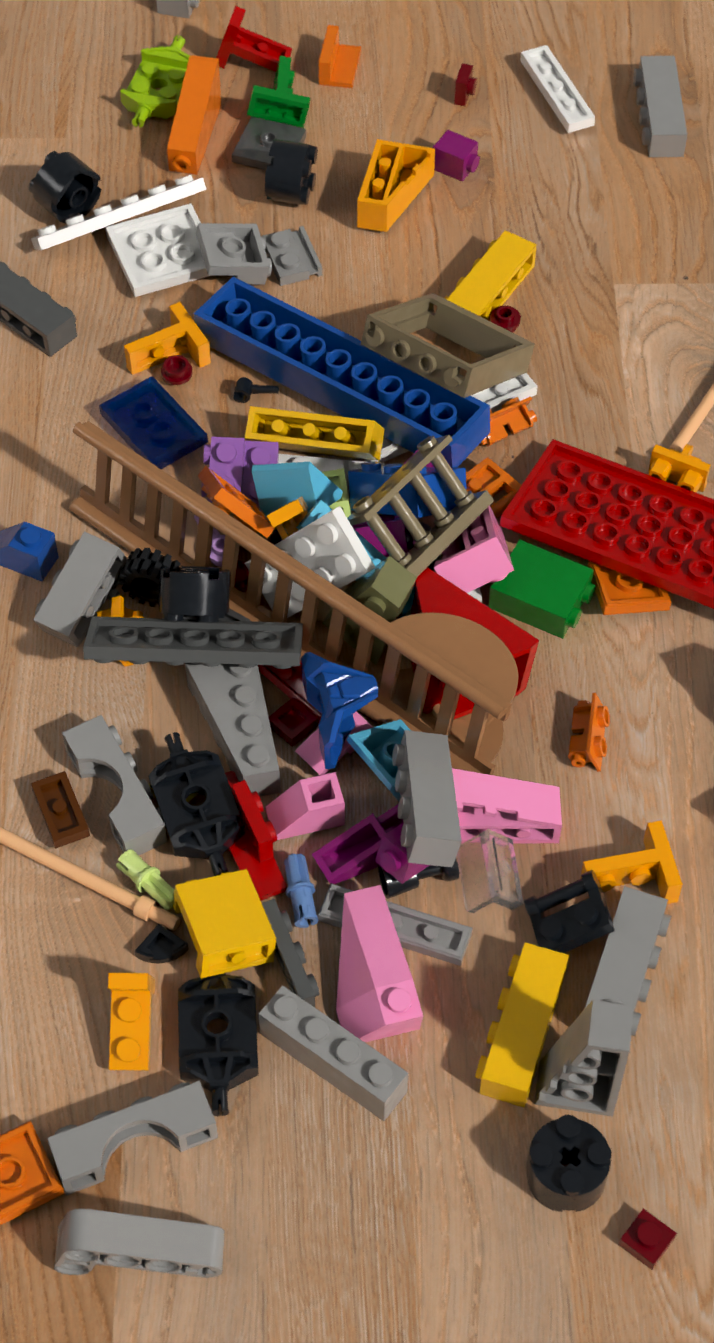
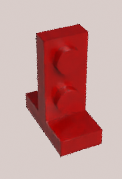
[216,5,293,72]

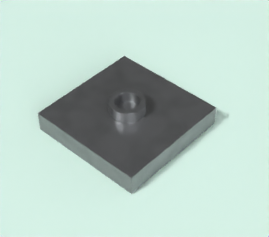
[232,117,307,170]

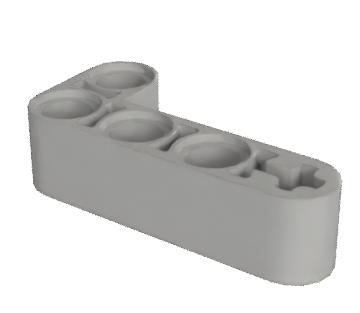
[54,1209,225,1278]

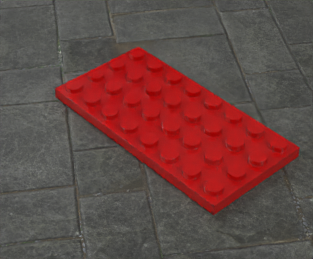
[499,439,714,609]

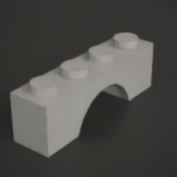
[62,715,167,855]
[47,1081,218,1196]

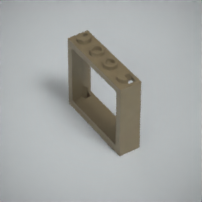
[361,293,535,398]

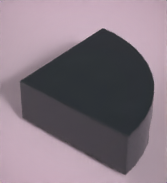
[135,924,189,964]

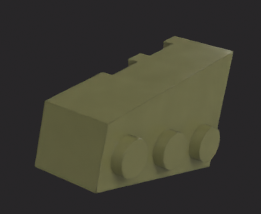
[322,556,417,665]

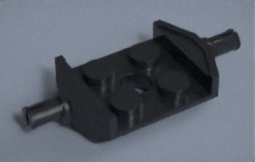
[148,732,245,876]
[178,973,259,1116]

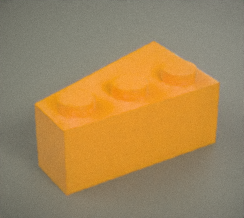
[357,139,435,232]

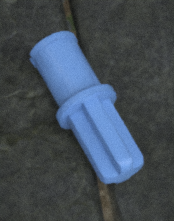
[284,853,319,928]

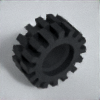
[119,547,181,607]

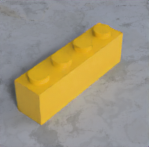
[444,230,537,321]
[245,406,385,461]
[475,942,569,1108]

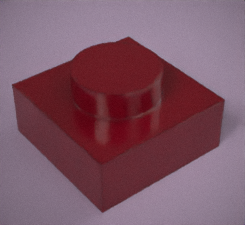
[454,63,477,106]
[269,697,318,747]
[618,1208,677,1270]

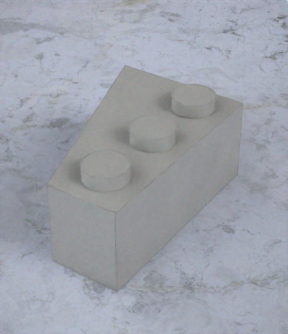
[33,531,127,647]

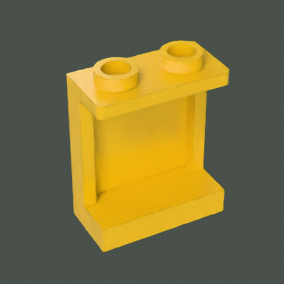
[173,869,276,979]

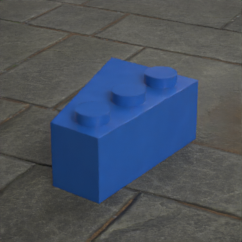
[348,462,467,518]

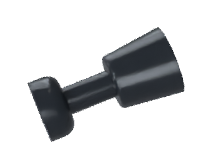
[378,859,459,899]

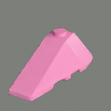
[336,885,423,1043]

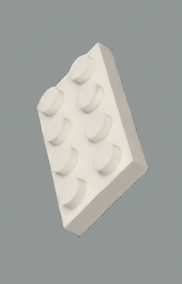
[245,506,376,618]

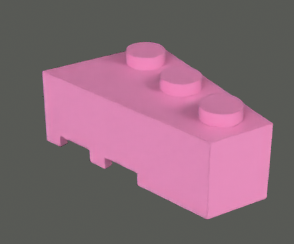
[434,505,514,593]
[452,768,562,844]

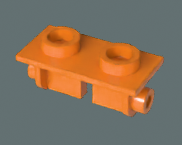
[479,396,537,447]
[568,693,610,772]

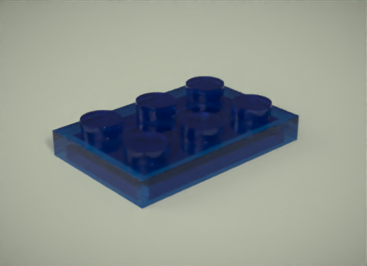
[99,376,208,469]

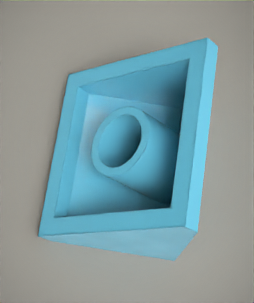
[251,462,343,516]
[346,719,411,801]

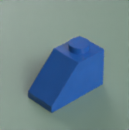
[0,521,59,582]

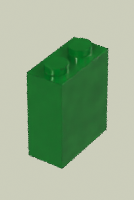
[489,539,596,639]

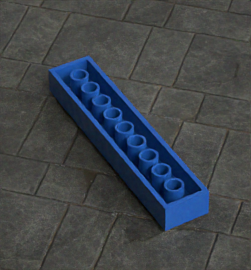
[194,277,490,468]

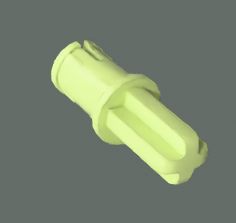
[116,849,175,910]

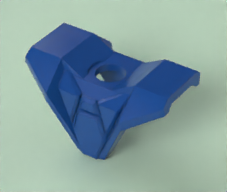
[301,652,378,770]

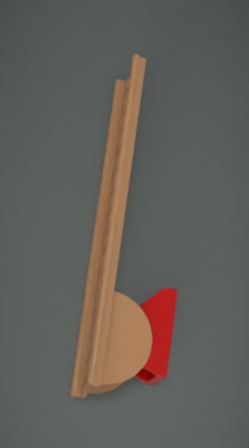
[69,421,539,775]

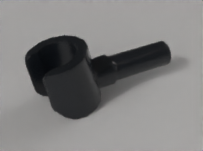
[233,377,279,403]

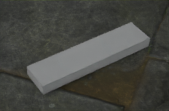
[318,884,473,966]

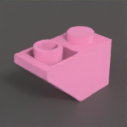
[265,772,345,840]

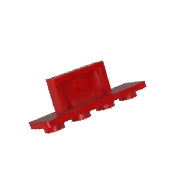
[205,771,287,901]

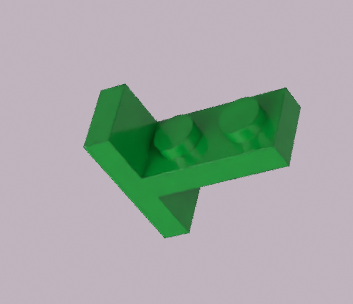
[247,55,310,128]

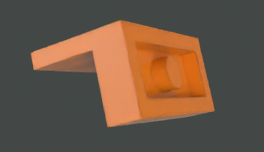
[319,25,361,88]

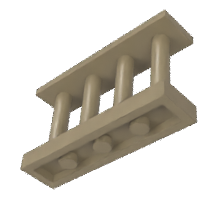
[347,434,494,577]

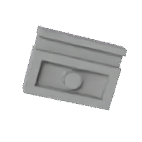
[263,226,322,286]

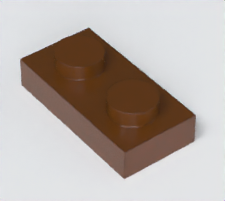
[31,771,90,849]

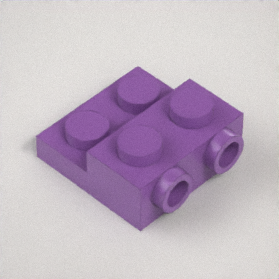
[201,437,279,507]

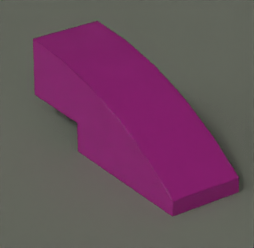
[312,804,403,884]

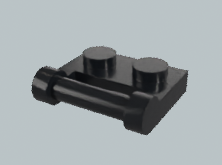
[524,870,615,953]

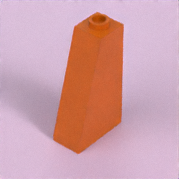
[167,55,221,175]

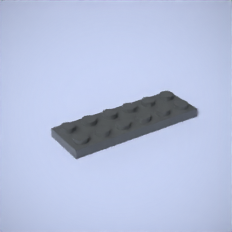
[83,616,303,669]

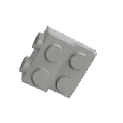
[196,223,272,285]

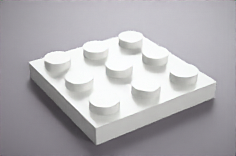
[105,204,208,297]

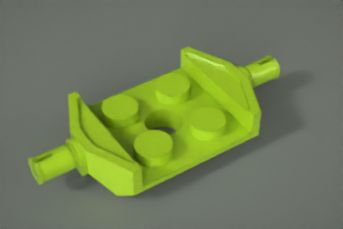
[120,35,190,128]

